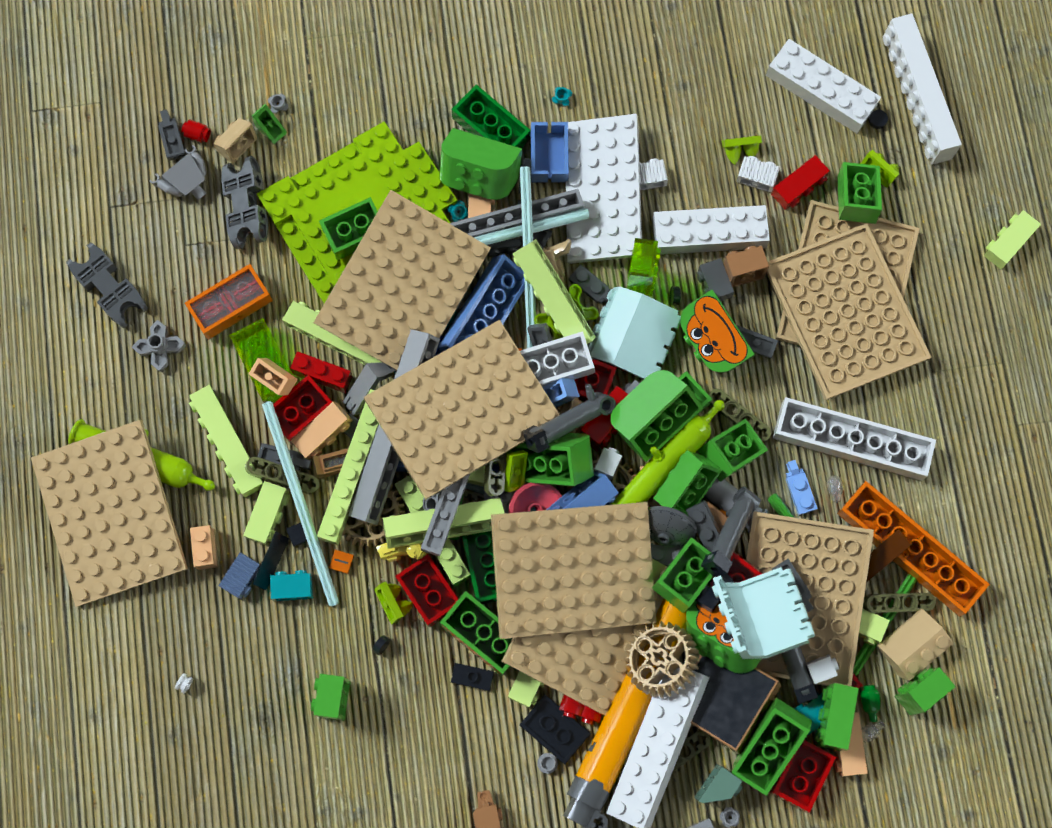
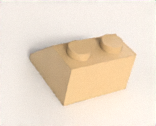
[213,118,258,164]

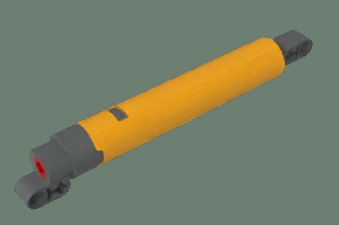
[563,599,687,828]

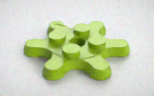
[534,284,599,341]

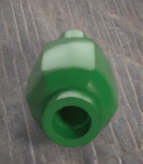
[861,685,881,722]

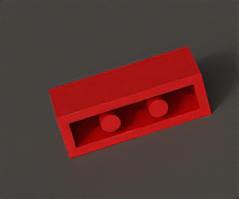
[771,155,830,210]
[290,351,353,394]

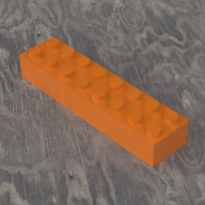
[837,481,990,617]

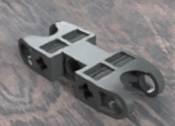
[221,156,268,250]
[66,242,148,328]

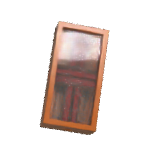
[185,264,273,340]

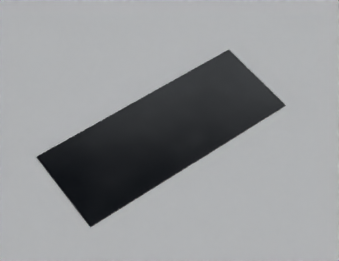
[253,532,289,591]

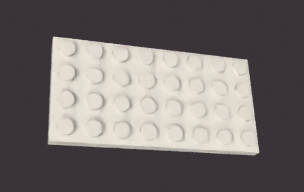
[566,114,642,264]

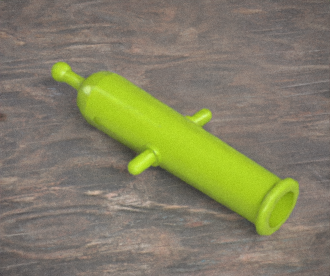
[608,400,725,505]
[68,419,215,491]

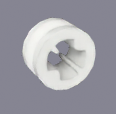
[175,673,193,694]

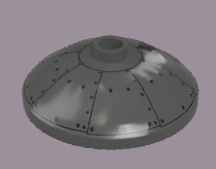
[648,506,697,547]

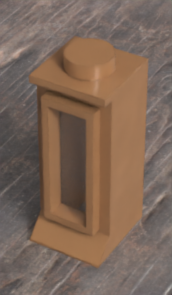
[313,448,349,479]

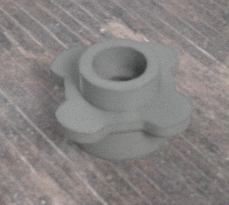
[268,94,288,113]

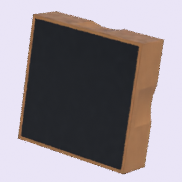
[691,655,781,755]

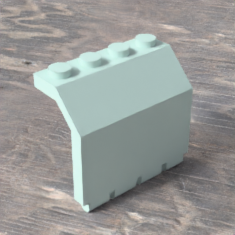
[587,286,681,379]
[712,567,815,659]

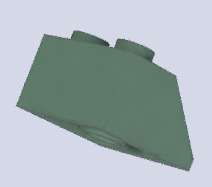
[694,764,743,803]

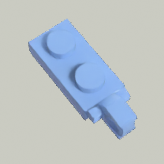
[785,460,818,516]

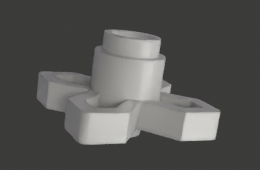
[132,320,186,372]

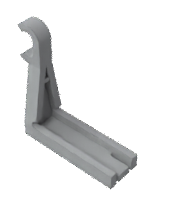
[343,363,397,416]

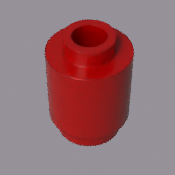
[182,119,211,143]

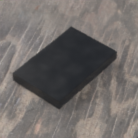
[519,695,591,765]

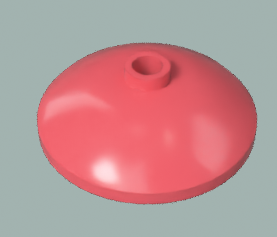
[508,483,562,513]

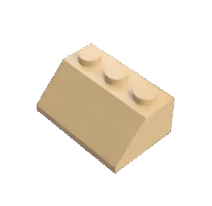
[877,609,954,681]

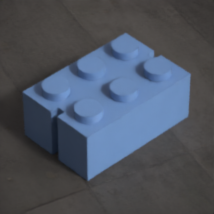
[531,122,569,183]

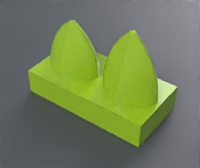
[722,135,762,165]
[860,150,899,188]
[504,450,528,492]
[374,581,413,625]

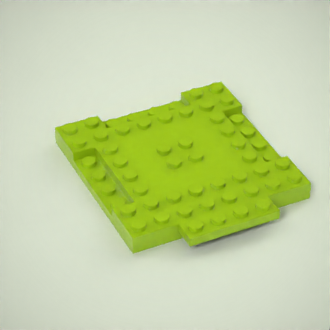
[257,121,458,304]

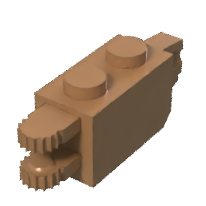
[473,790,503,828]

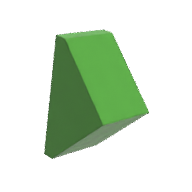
[251,104,288,144]

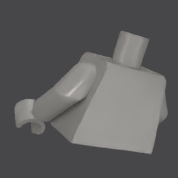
[149,145,207,200]

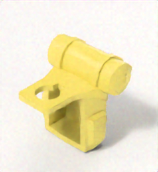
[376,543,429,562]

